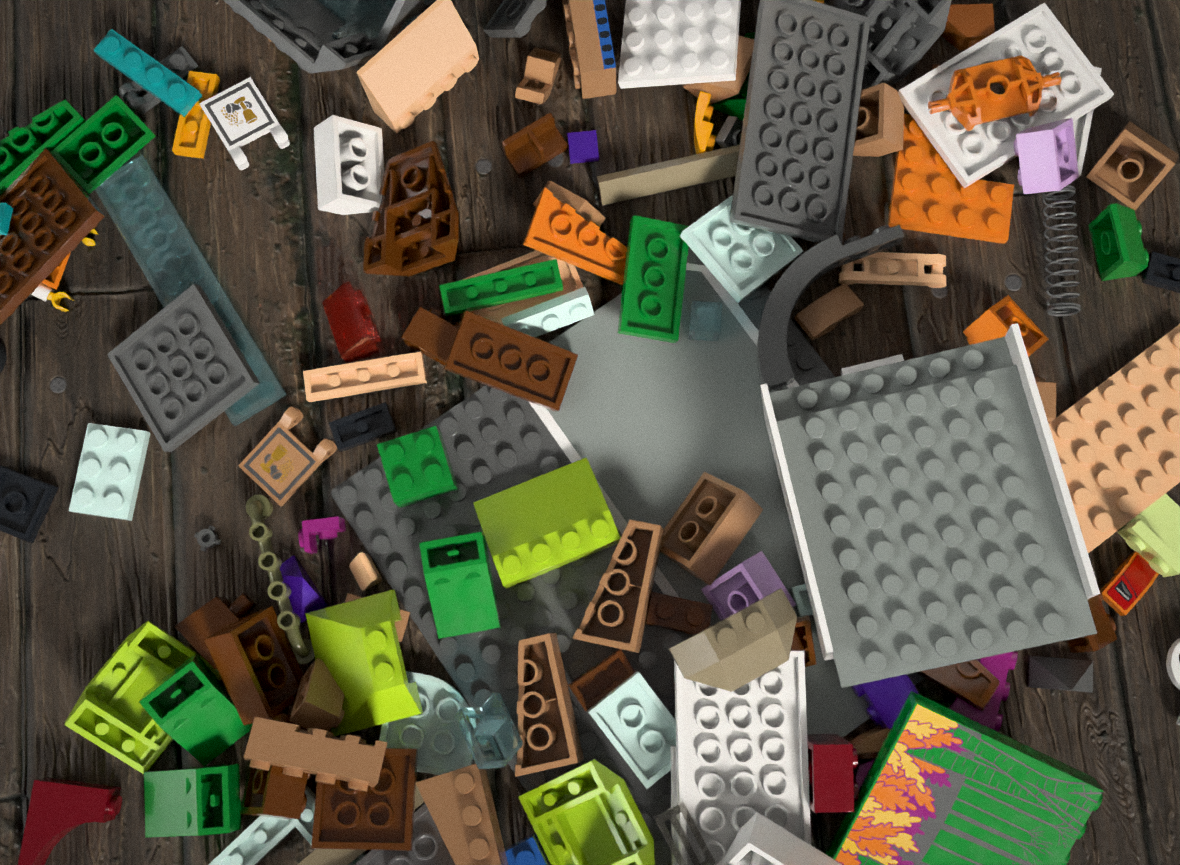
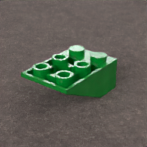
[419,532,501,639]
[139,653,253,766]
[144,763,241,838]

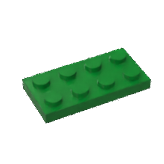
[617,215,689,343]

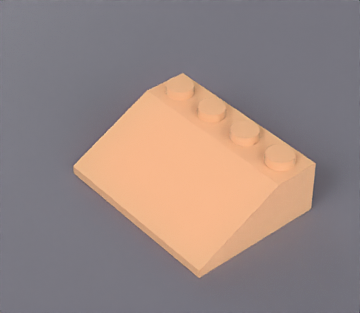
[357,0,479,134]

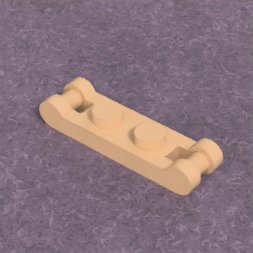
[839,252,946,288]

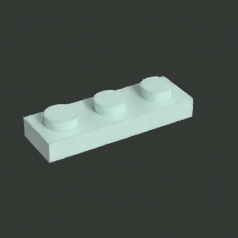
[501,287,594,337]

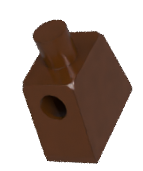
[175,593,256,669]

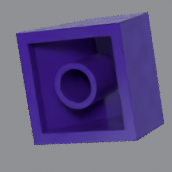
[851,674,920,729]

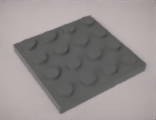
[107,284,260,452]

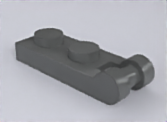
[118,46,202,115]

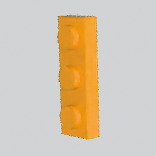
[172,71,220,159]

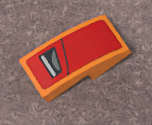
[1100,551,1159,616]

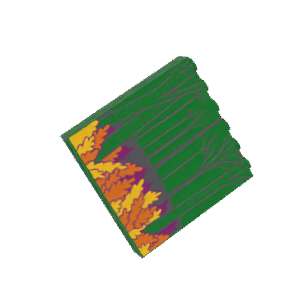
[825,691,1103,865]

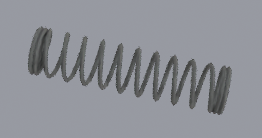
[1042,185,1081,316]

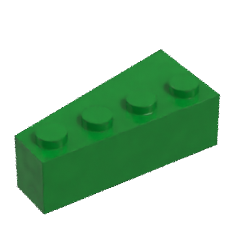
[0,100,86,195]

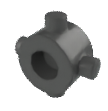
[194,525,221,552]

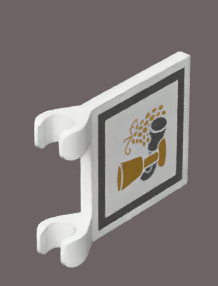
[199,77,290,170]

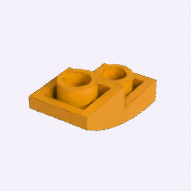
[694,91,717,154]

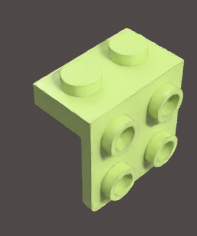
[1117,493,1180,577]

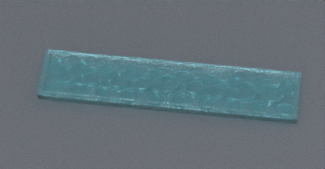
[95,155,287,426]

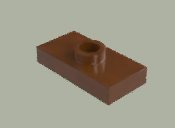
[567,649,636,711]

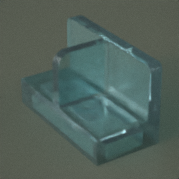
[455,693,523,769]

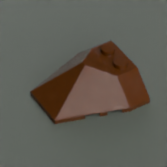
[363,141,459,276]

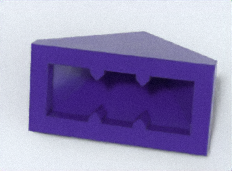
[280,555,328,623]

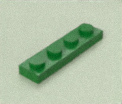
[439,259,563,317]

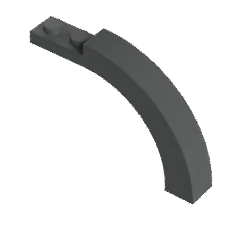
[757,225,904,392]

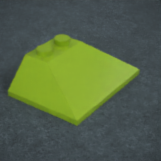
[305,590,423,737]
[64,620,222,774]
[518,759,655,865]

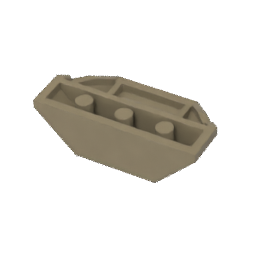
[669,588,797,692]

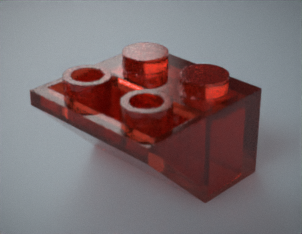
[322,281,382,364]

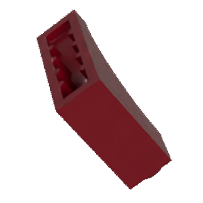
[18,778,122,865]

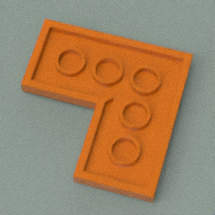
[888,114,1014,244]

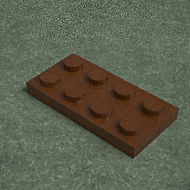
[444,311,578,412]

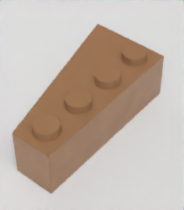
[573,520,664,653]
[515,633,584,777]
[244,717,388,792]
[415,763,508,865]

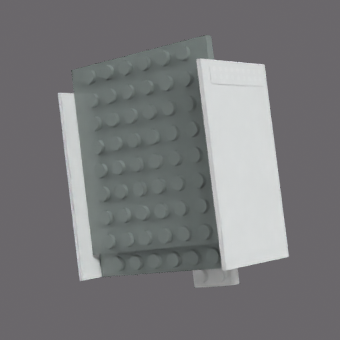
[760,323,1100,688]

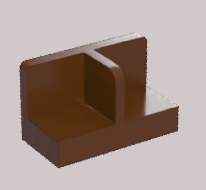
[502,113,568,179]

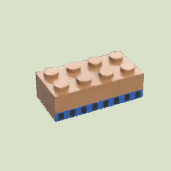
[561,0,616,99]

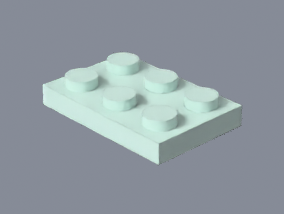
[69,423,150,521]
[587,671,676,789]

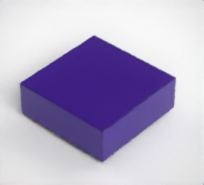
[568,130,599,164]

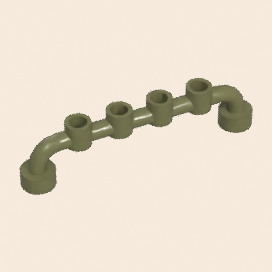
[246,495,315,664]

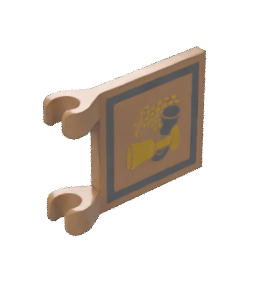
[238,406,337,506]

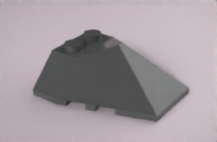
[824,0,952,89]

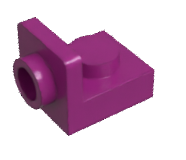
[298,516,346,554]

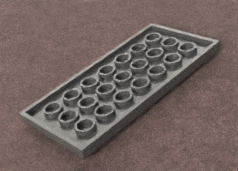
[729,0,871,244]

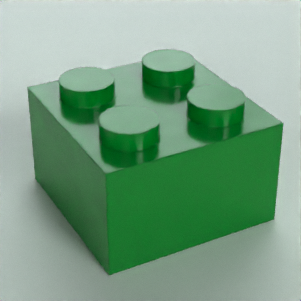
[377,426,458,508]

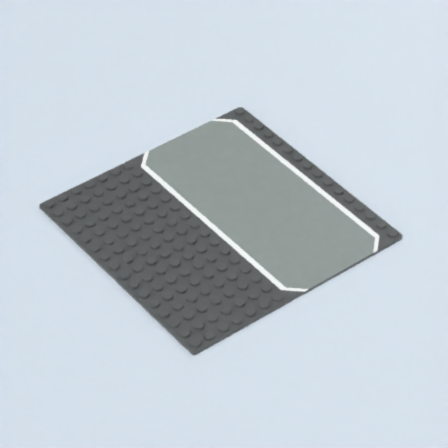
[331,247,925,865]

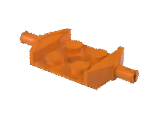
[928,55,1061,131]

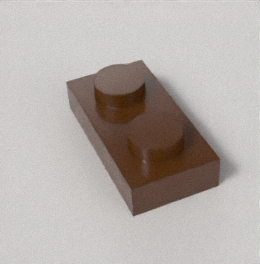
[645,592,713,635]

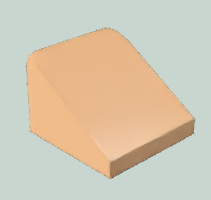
[349,552,382,591]

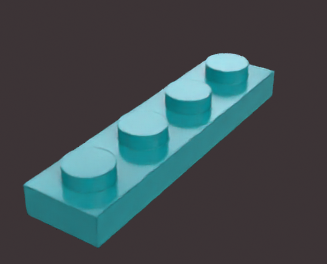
[94,29,202,117]

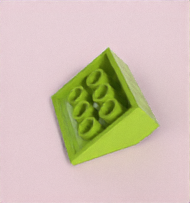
[473,457,621,589]

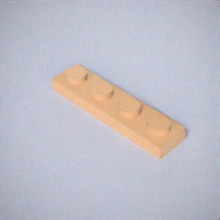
[303,352,427,402]

